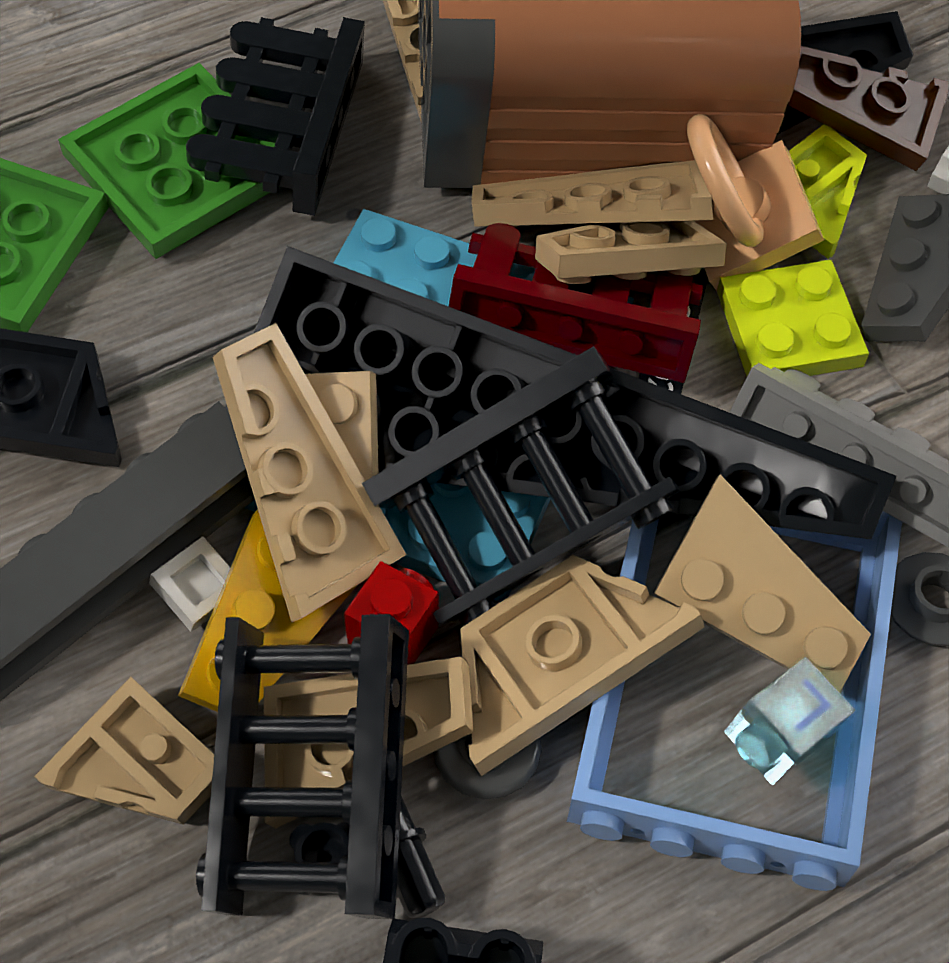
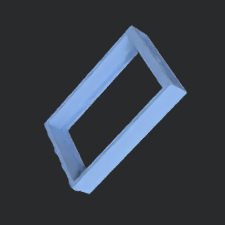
[567,511,902,891]

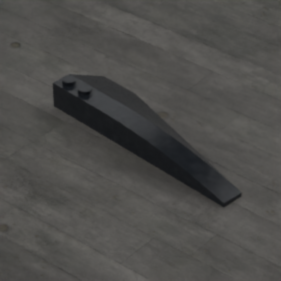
[225,246,897,539]

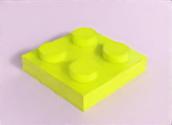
[717,259,869,376]

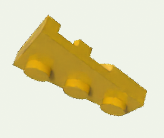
[178,509,357,712]

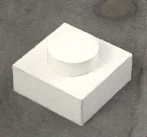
[149,537,230,632]

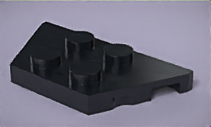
[0,328,122,467]

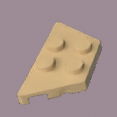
[460,555,705,776]

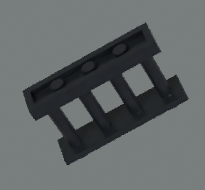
[362,346,681,627]
[196,614,409,919]

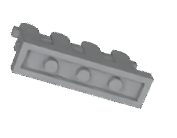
[729,363,949,547]

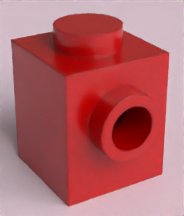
[344,561,439,665]

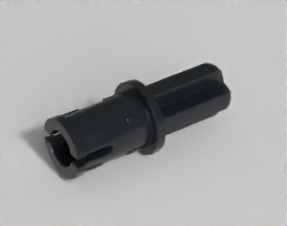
[396,796,445,918]

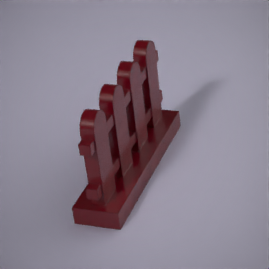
[448,223,703,383]

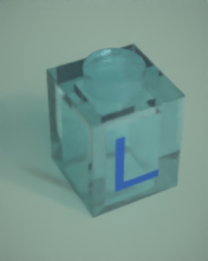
[724,657,856,785]

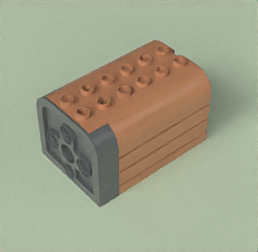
[418,0,801,188]

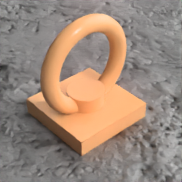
[687,114,824,291]

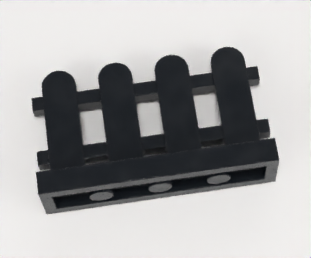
[186,17,365,216]

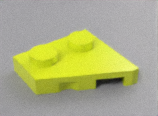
[789,124,867,259]

